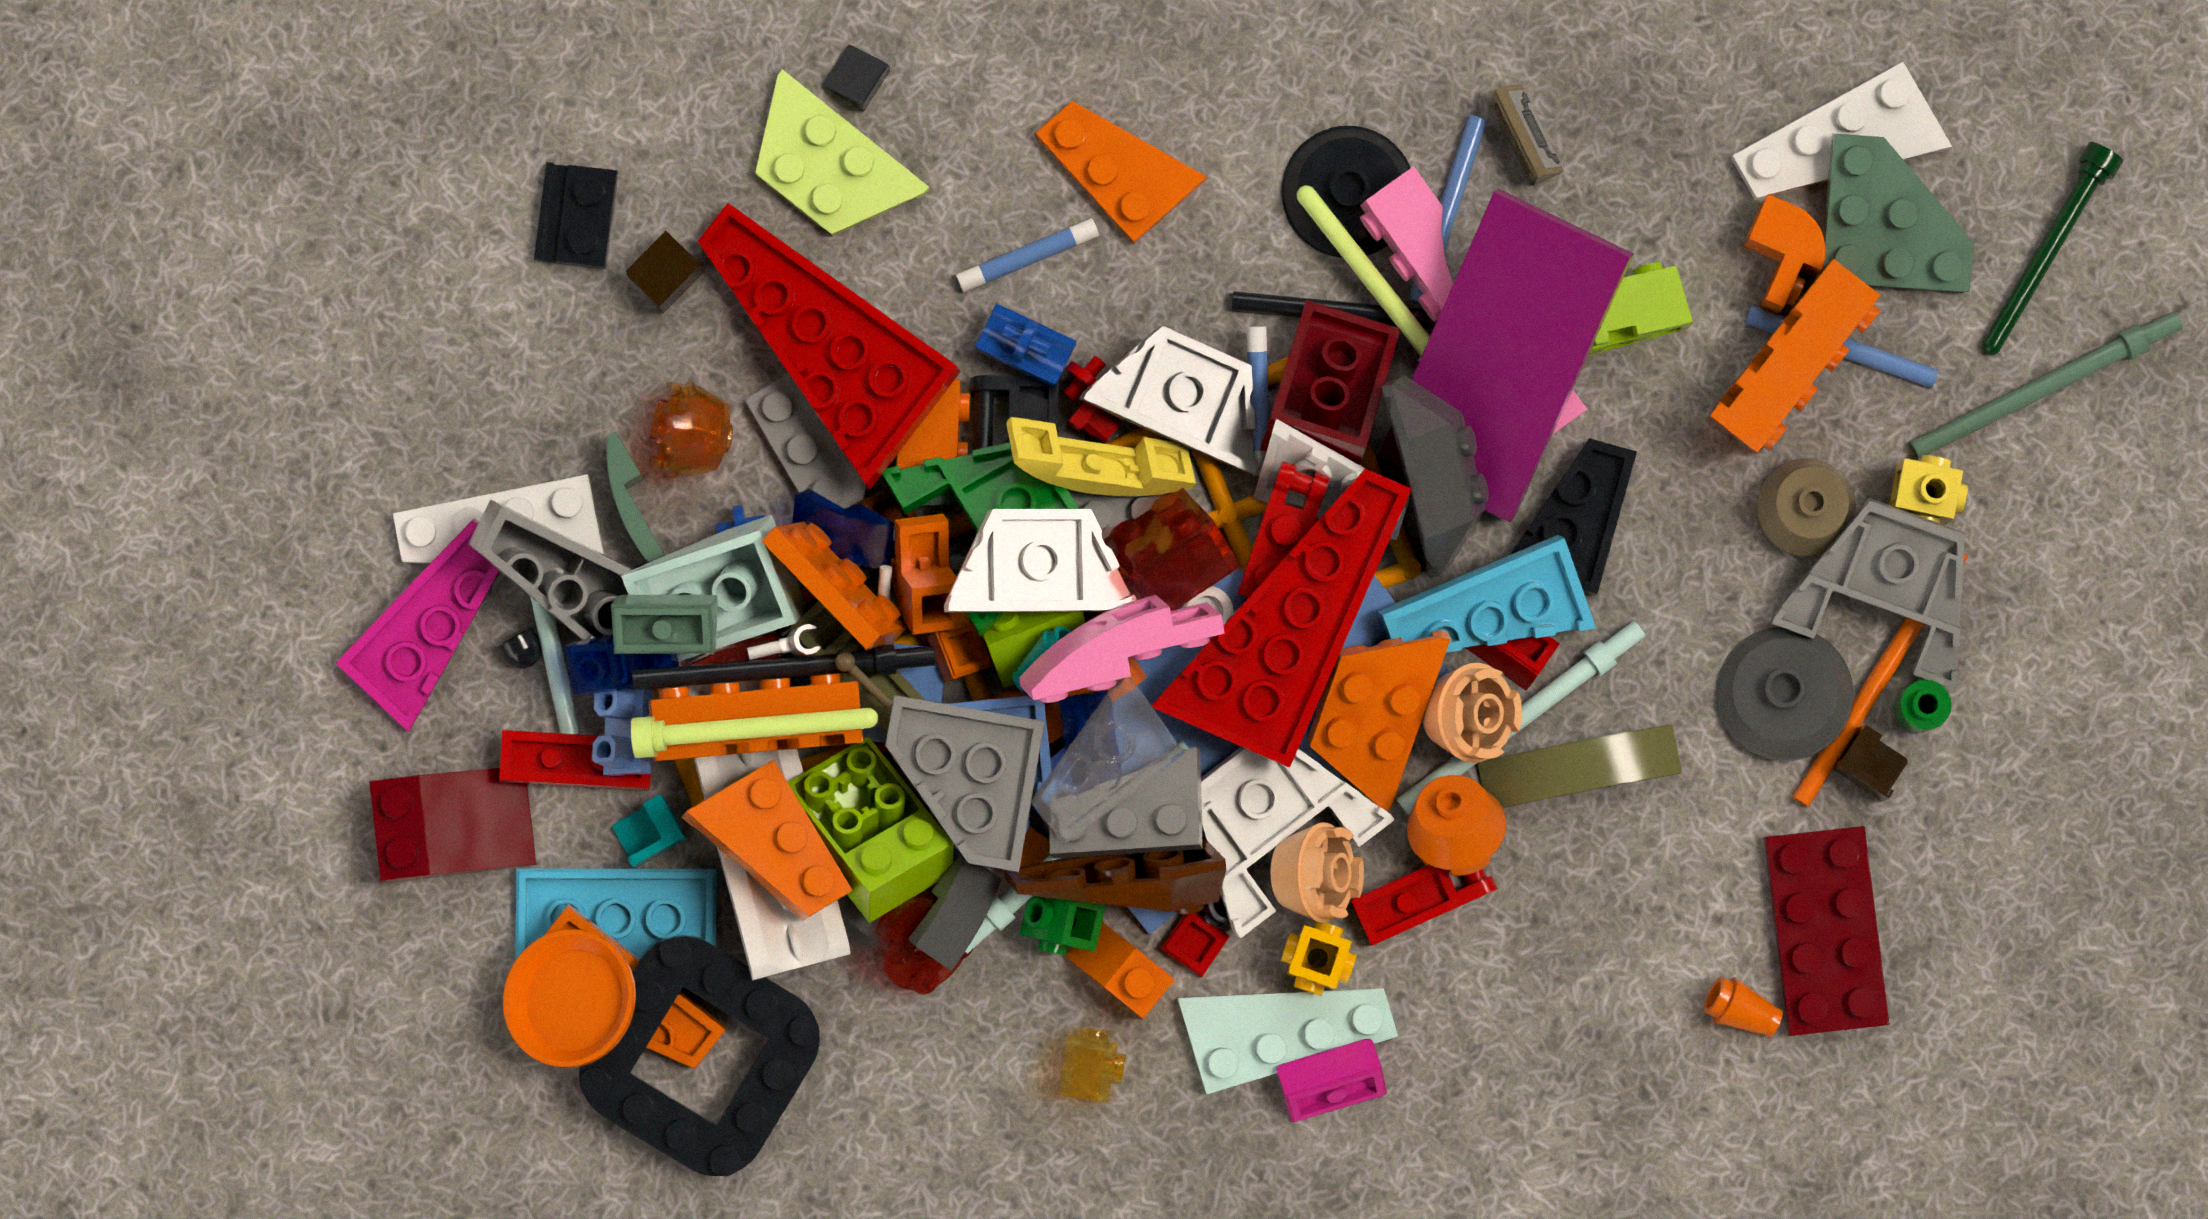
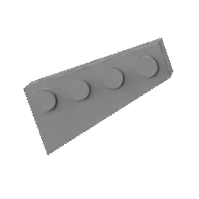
[468,499,648,680]

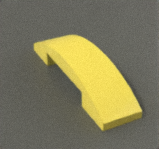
[1006,417,1196,496]

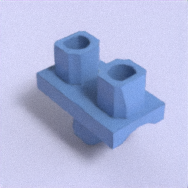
[592,683,653,776]

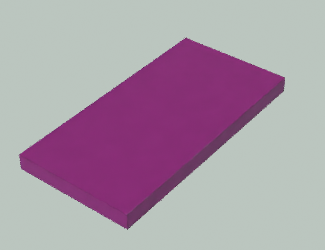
[1378,189,1634,522]

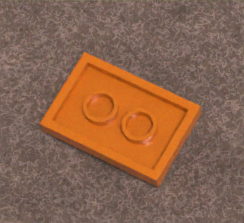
[762,521,907,650]

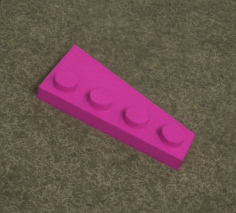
[336,518,500,732]

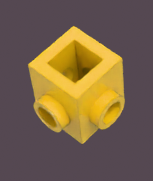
[1280,921,1357,996]

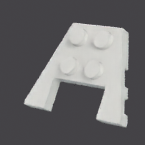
[1201,747,1394,938]

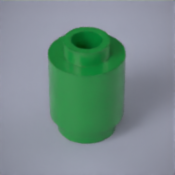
[1893,680,1951,733]

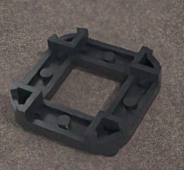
[579,935,820,1177]

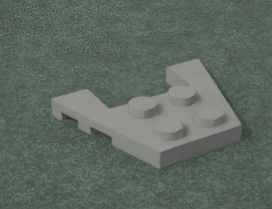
[1771,498,1965,690]

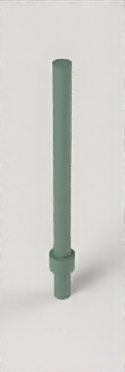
[1909,312,2183,459]

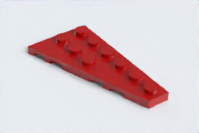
[698,203,961,489]
[1150,468,1412,768]

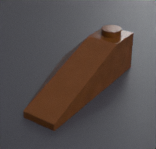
[1005,836,1226,914]

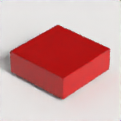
[1161,912,1230,977]

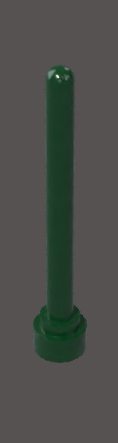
[1981,142,2123,355]

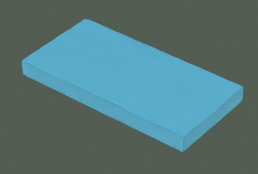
[515,869,717,961]

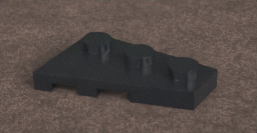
[1510,438,1637,596]

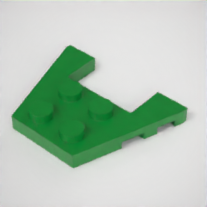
[882,442,1080,637]

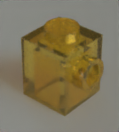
[1059,1027,1126,1103]

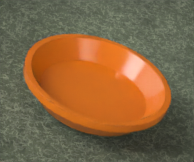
[503,929,636,1068]

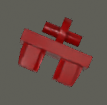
[1063,352,1127,443]

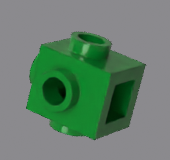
[1019,896,1106,956]

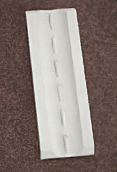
[677,679,850,980]

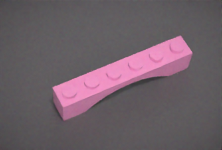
[1360,166,1587,434]

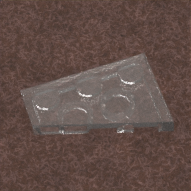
[1031,677,1185,845]

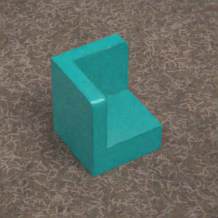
[613,794,688,869]

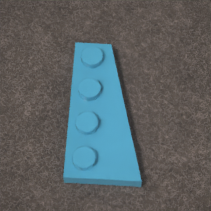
[1377,535,1596,653]

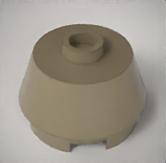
[1757,458,1856,557]

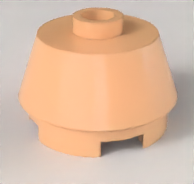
[1422,663,1522,763]
[1270,822,1364,923]

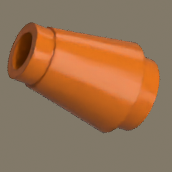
[1704,977,1783,1037]

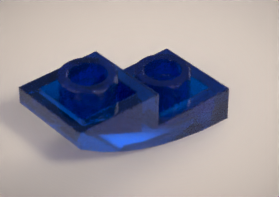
[792,489,894,569]
[565,635,679,695]

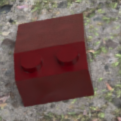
[1260,300,1401,465]
[369,768,537,883]

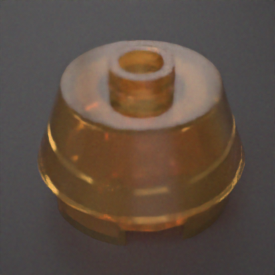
[649,381,733,478]

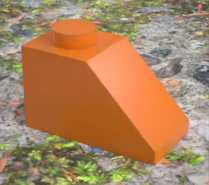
[1065,922,1175,1020]

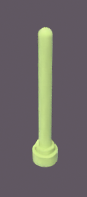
[1297,185,1430,362]
[631,708,878,758]

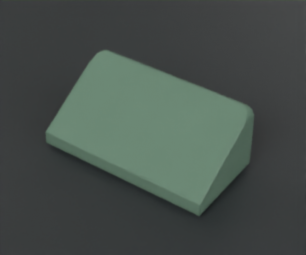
[611,595,718,654]

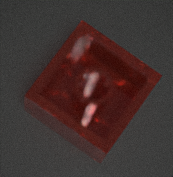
[1103,488,1241,611]

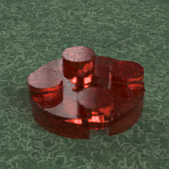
[873,891,973,995]

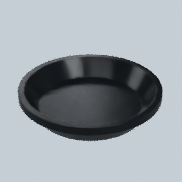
[1281,126,1411,258]

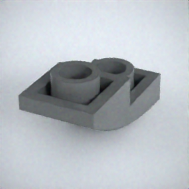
[908,853,1001,971]

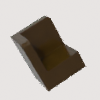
[626,231,704,314]
[1833,725,1908,802]

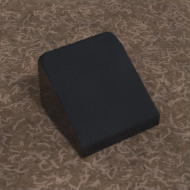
[822,44,890,112]

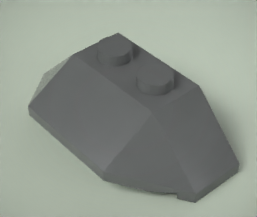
[1381,375,1489,578]

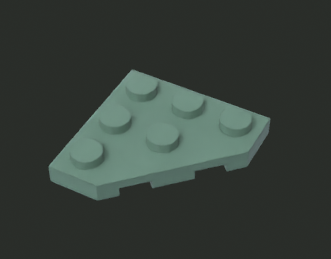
[1820,133,1974,292]

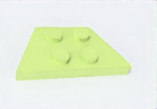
[755,69,930,237]

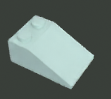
[621,515,808,668]

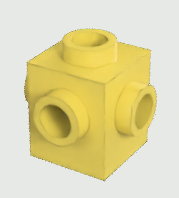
[1889,455,1968,524]

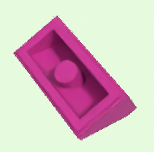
[1277,1039,1387,1122]

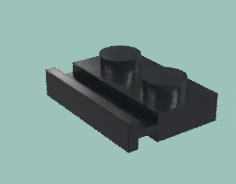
[534,162,619,269]

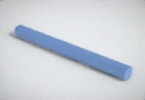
[1408,115,1487,305]
[1745,305,1938,388]

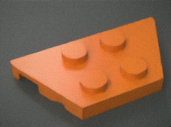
[1307,630,1451,812]

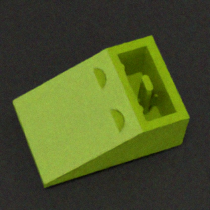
[788,736,954,923]

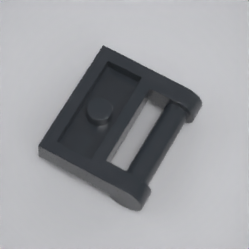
[970,375,1059,450]

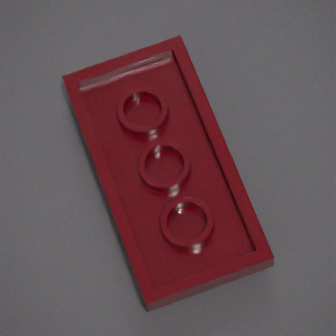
[1764,826,1890,1036]

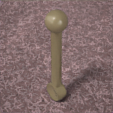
[835,652,893,714]

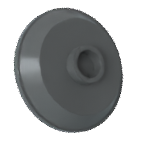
[1717,627,1854,761]

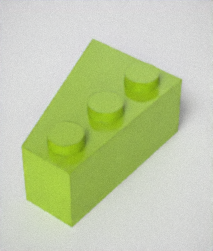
[1588,262,1693,357]

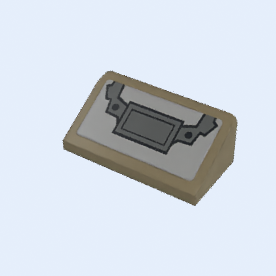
[1490,85,1564,186]

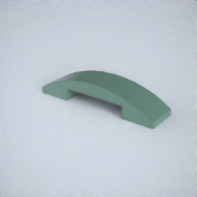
[606,432,666,562]

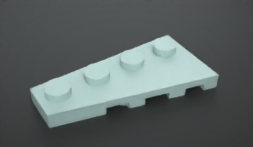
[1177,988,1398,1095]

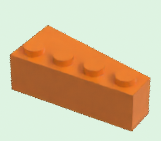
[1708,258,1881,453]
[648,674,863,761]

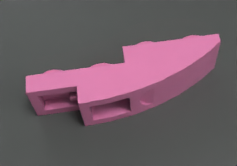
[1019,595,1225,703]

